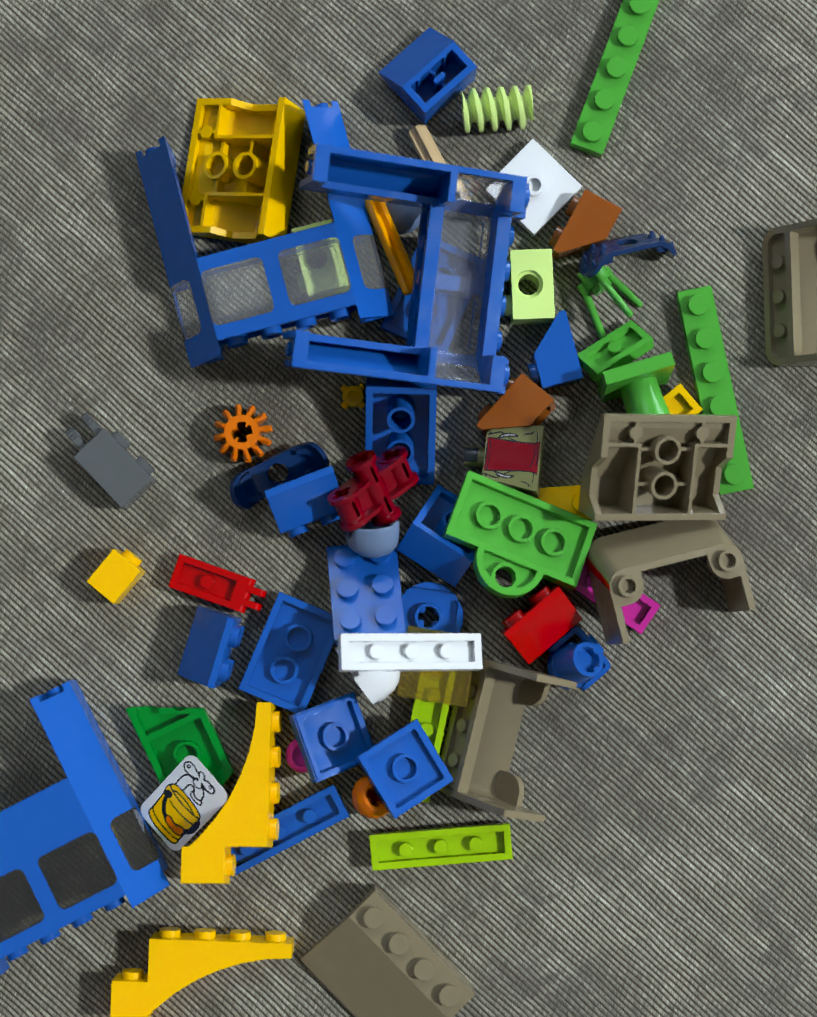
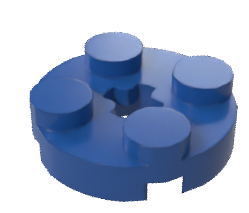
[402,582,463,633]

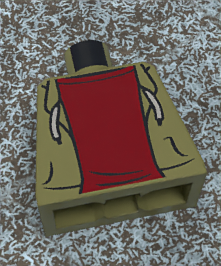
[464,425,546,499]

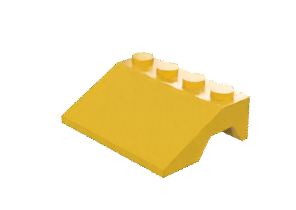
[182,97,305,244]

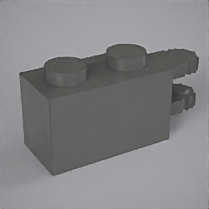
[65,412,157,509]

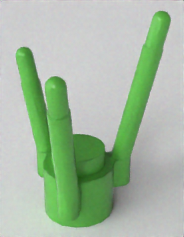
[576,266,643,339]

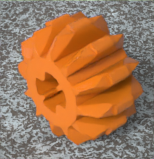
[213,404,273,463]

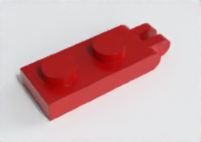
[168,554,267,613]

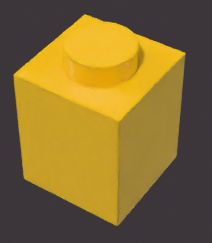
[86,548,146,604]

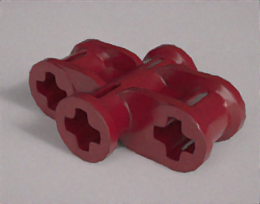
[327,446,419,532]

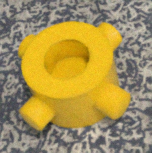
[340,384,366,410]

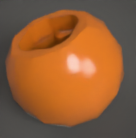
[352,775,388,819]

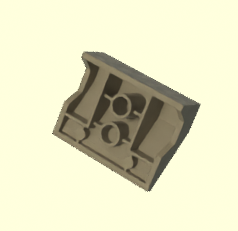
[578,413,737,521]
[300,884,475,1017]

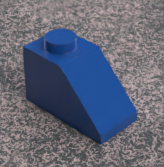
[527,310,583,391]

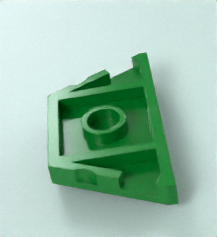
[126,706,235,786]

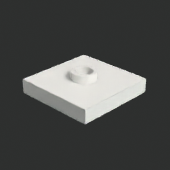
[484,139,582,237]

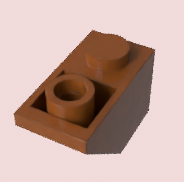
[548,189,622,260]
[476,373,556,437]

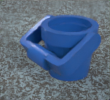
[547,626,611,691]

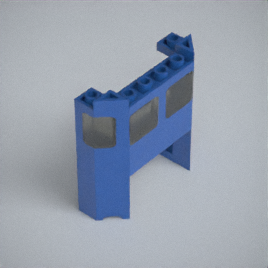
[0,679,170,975]

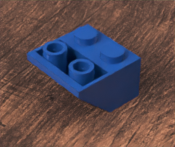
[379,27,477,125]
[177,606,245,689]

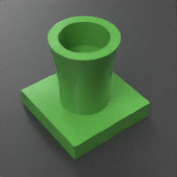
[597,351,675,414]

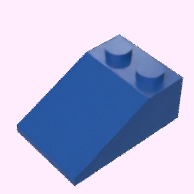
[365,373,437,485]

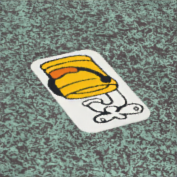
[141,755,227,851]

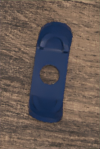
[579,231,677,278]
[230,442,329,510]

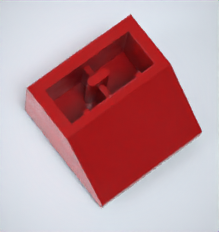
[499,586,582,664]

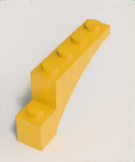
[180,702,282,884]
[110,926,294,1017]

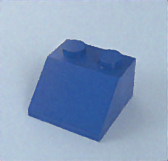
[264,465,340,538]
[396,484,475,587]

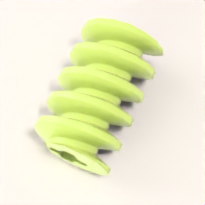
[461,85,533,133]

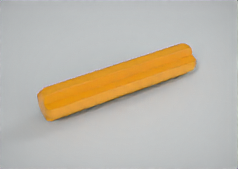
[365,200,414,295]

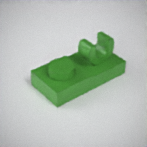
[577,320,654,385]

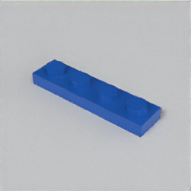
[230,783,350,878]

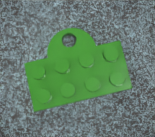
[442,470,597,598]

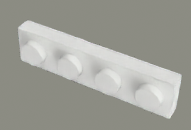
[338,633,483,672]

